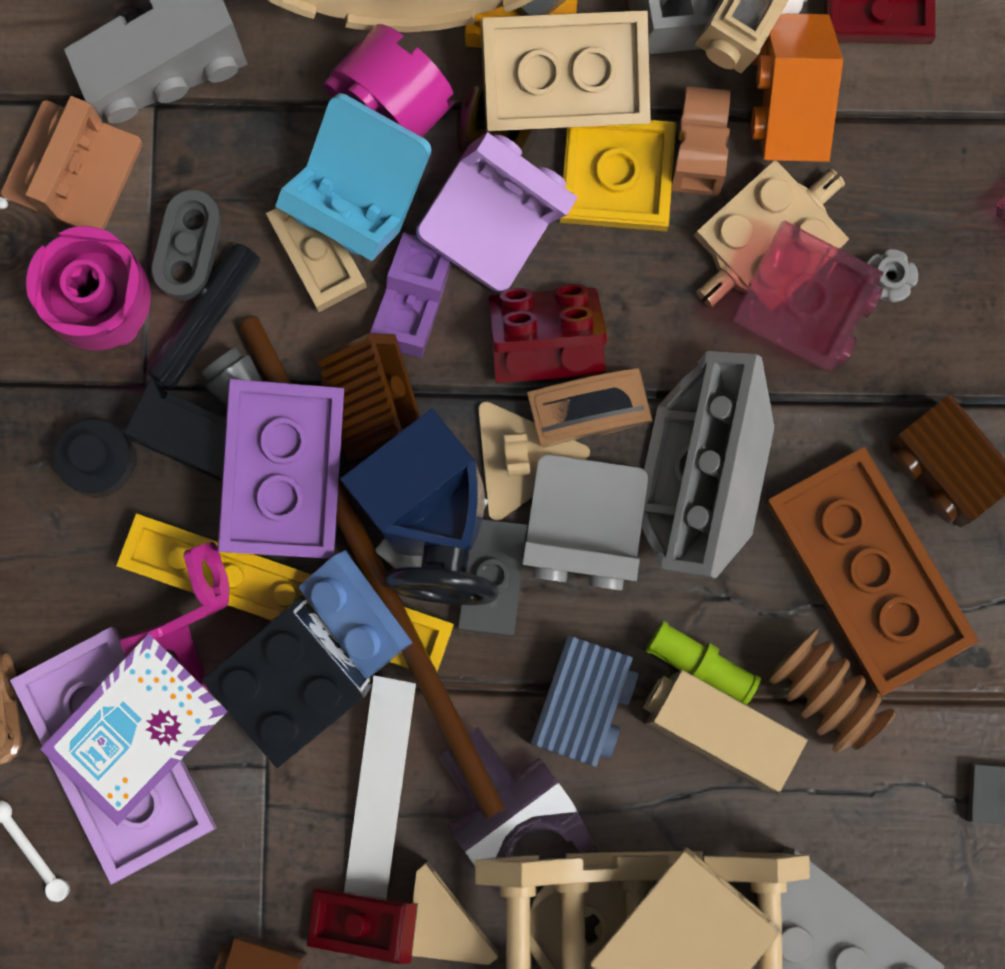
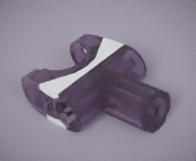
[438,727,597,899]

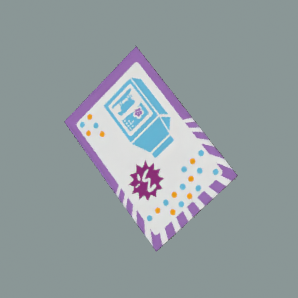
[40,634,227,826]

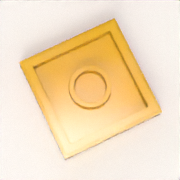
[560,120,676,232]

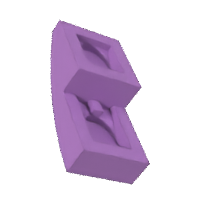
[370,232,452,358]

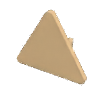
[479,402,590,521]

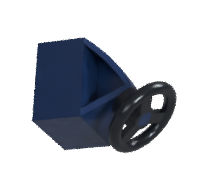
[341,408,499,605]

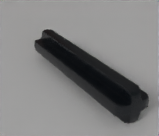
[148,243,260,389]

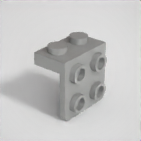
[523,455,648,590]

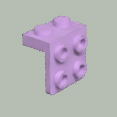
[416,132,578,292]

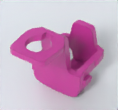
[119,542,229,692]

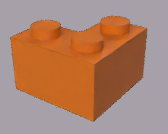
[751,13,843,162]

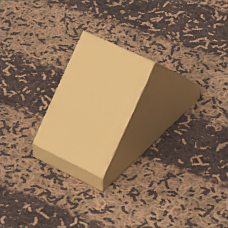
[412,861,498,965]

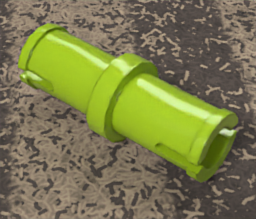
[645,620,761,706]

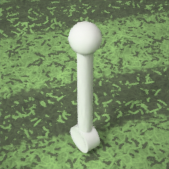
[0,801,70,902]

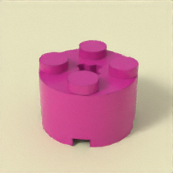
[323,24,455,137]
[26,226,151,351]

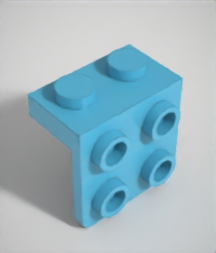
[275,94,432,261]

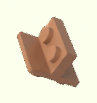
[1,96,143,230]

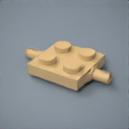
[693,160,849,315]

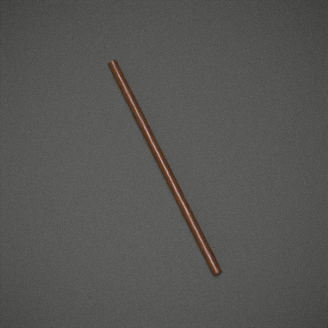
[239,316,506,820]

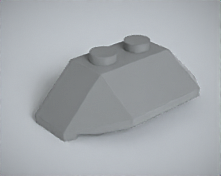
[642,351,775,579]

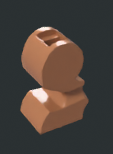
[671,85,730,196]

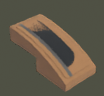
[527,368,653,448]

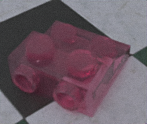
[730,220,884,372]

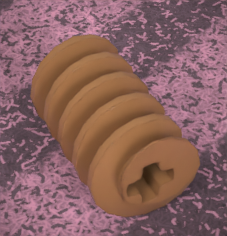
[769,627,896,753]

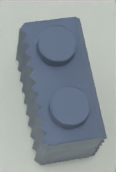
[530,635,639,767]

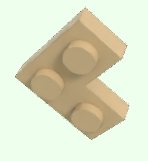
[266,208,367,312]

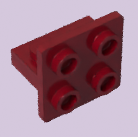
[489,284,607,383]

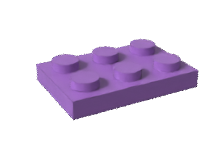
[217,379,344,559]

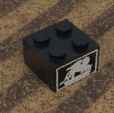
[202,595,373,768]

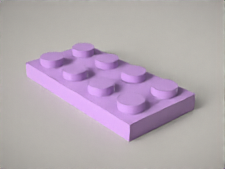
[10,627,217,884]

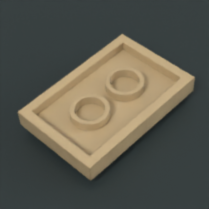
[480,11,651,131]

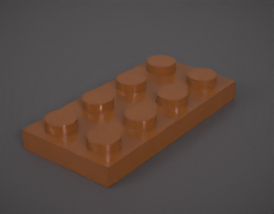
[765,446,980,697]

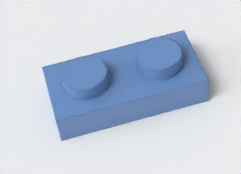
[299,551,413,679]

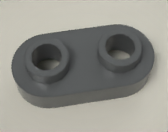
[152,190,223,301]

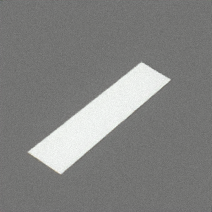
[344,675,416,898]

